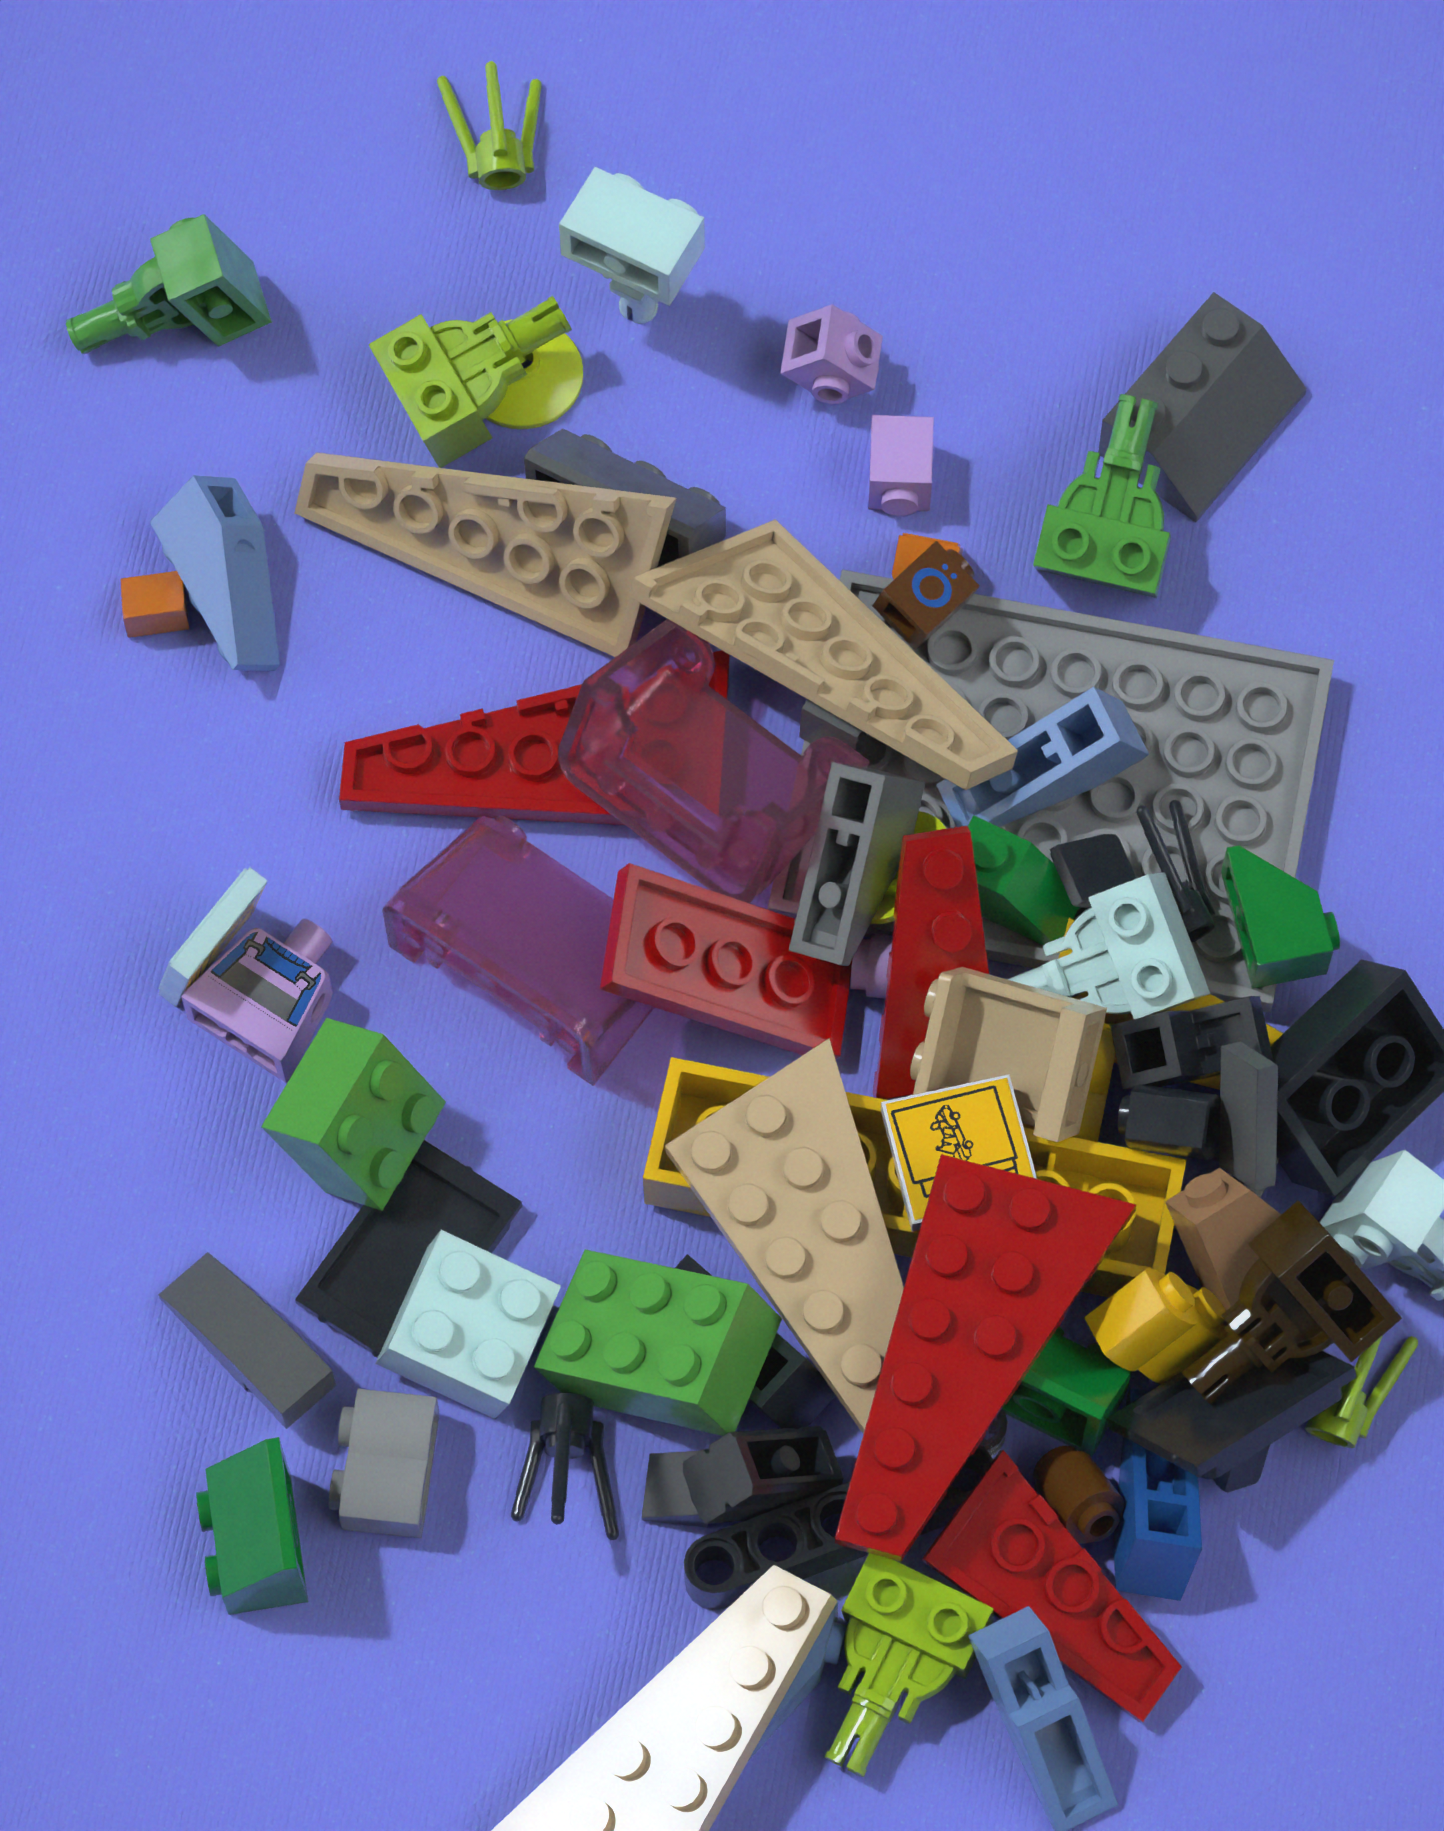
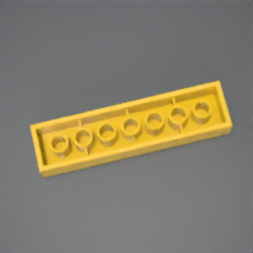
[643,1057,1186,1297]

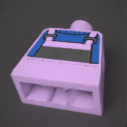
[181,919,333,1083]

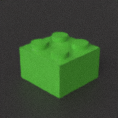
[261,1018,446,1211]

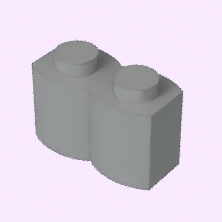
[329,1389,439,1538]

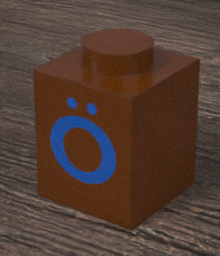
[872,541,980,651]

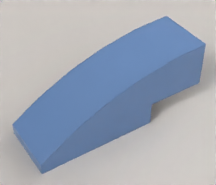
[968,1606,1118,1831]

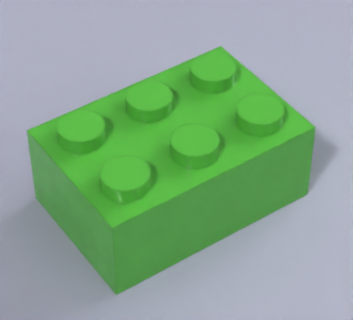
[534,1249,782,1436]

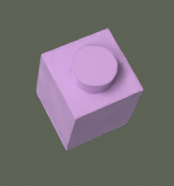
[868,415,934,516]

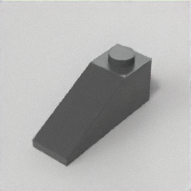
[789,762,925,966]

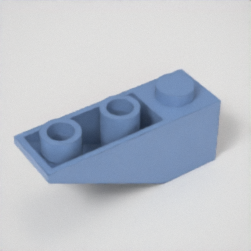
[150,475,280,671]

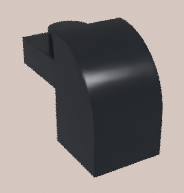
[1110,996,1273,1089]

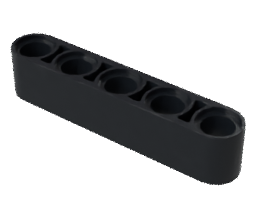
[684,1445,993,1610]

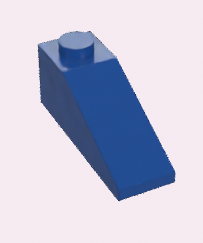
[1113,1388,1202,1601]

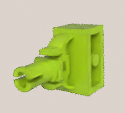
[368,295,572,468]
[824,1553,995,1777]

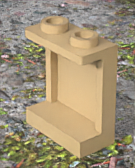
[910,967,1107,1142]

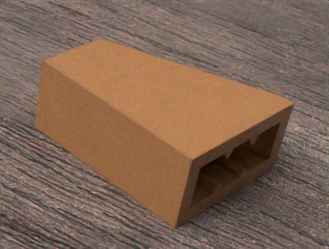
[1165,1168,1281,1327]

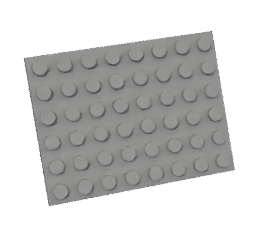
[767,570,1334,1013]

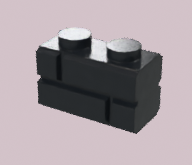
[682,1426,844,1524]

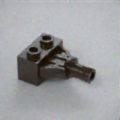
[1182,1200,1402,1404]

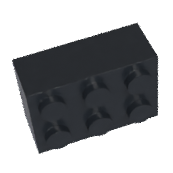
[1271,959,1444,1196]

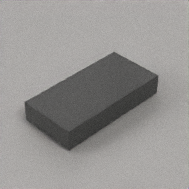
[1219,1041,1278,1191]

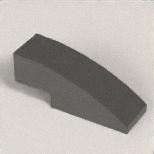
[158,1252,336,1429]

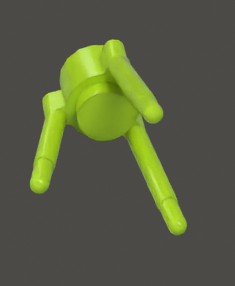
[437,61,542,190]
[1305,1336,1418,1448]

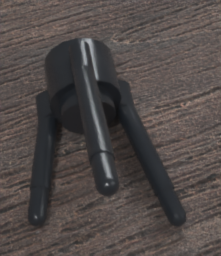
[1136,800,1216,943]
[511,1393,619,1540]

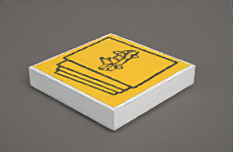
[881,1074,1037,1231]

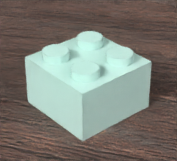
[375,1230,561,1419]

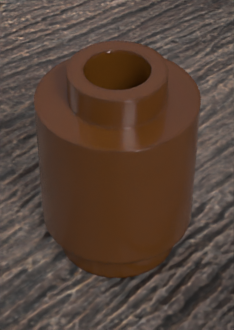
[1033,1445,1125,1544]

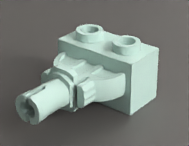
[559,167,705,324]
[1007,872,1210,1019]
[1319,1150,1444,1301]

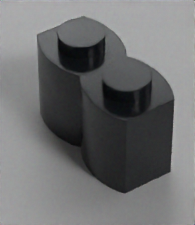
[1118,1085,1220,1161]

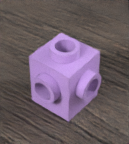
[780,304,883,404]

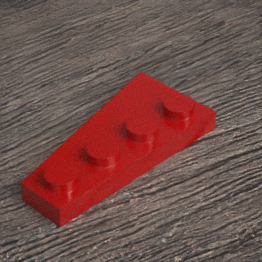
[921,1450,1182,1722]

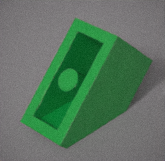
[968,815,1081,945]
[1221,845,1340,989]

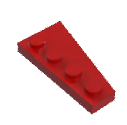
[873,826,989,1099]

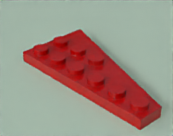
[339,650,730,830]
[835,1154,1136,1561]

